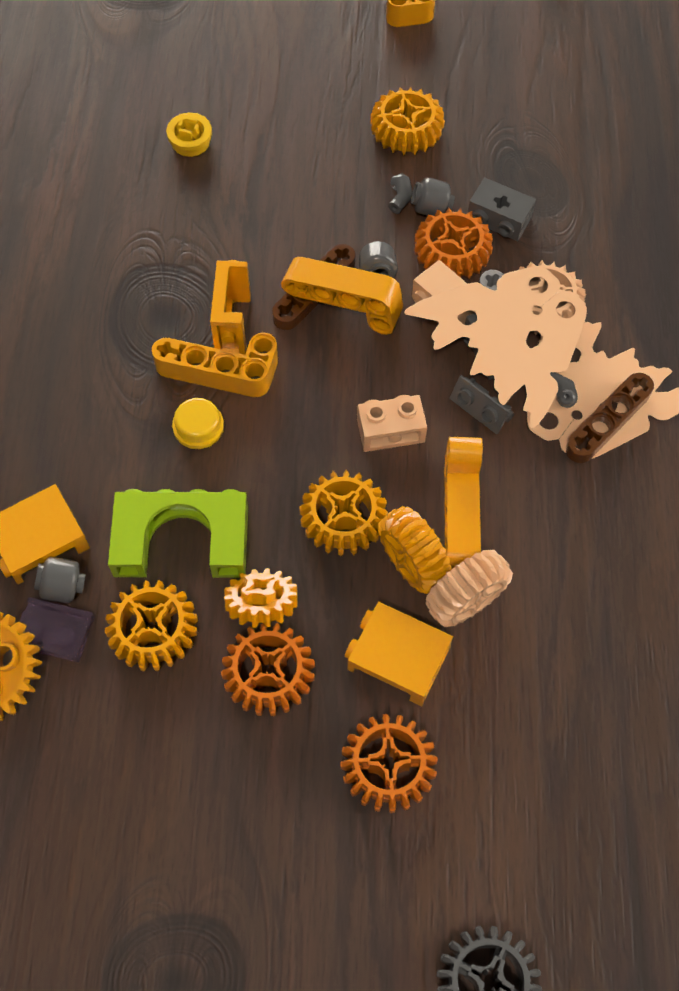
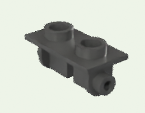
[449,375,515,434]

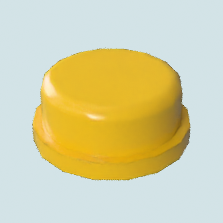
[166,112,212,157]
[172,398,224,449]

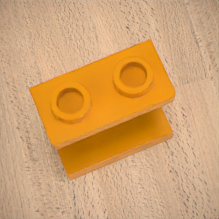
[210,260,251,355]
[0,484,90,585]
[344,601,453,706]

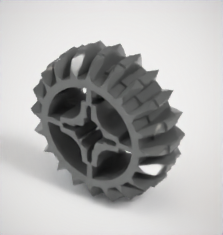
[436,926,542,991]

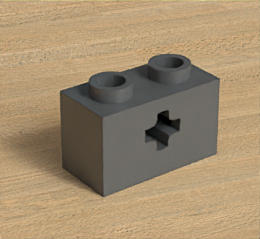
[468,177,536,241]

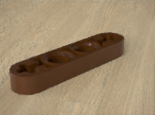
[272,244,355,330]
[566,372,654,463]

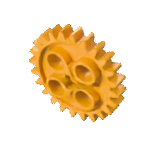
[0,612,42,721]

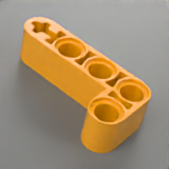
[386,0,435,27]
[281,257,403,335]
[152,332,278,397]
[444,437,483,569]

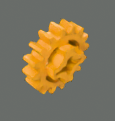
[224,568,298,628]

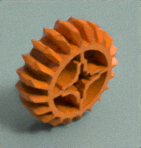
[414,207,493,279]
[221,623,315,717]
[340,714,438,813]

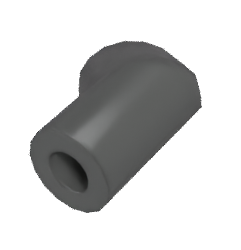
[388,173,413,214]
[550,372,578,408]

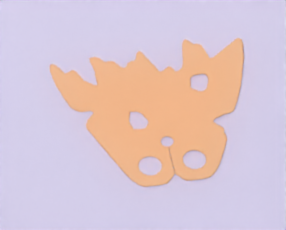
[405,267,587,429]
[527,322,679,459]

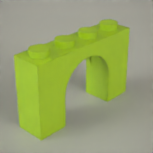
[108,489,248,578]

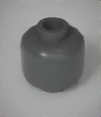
[410,177,455,216]
[358,241,398,278]
[34,557,86,603]

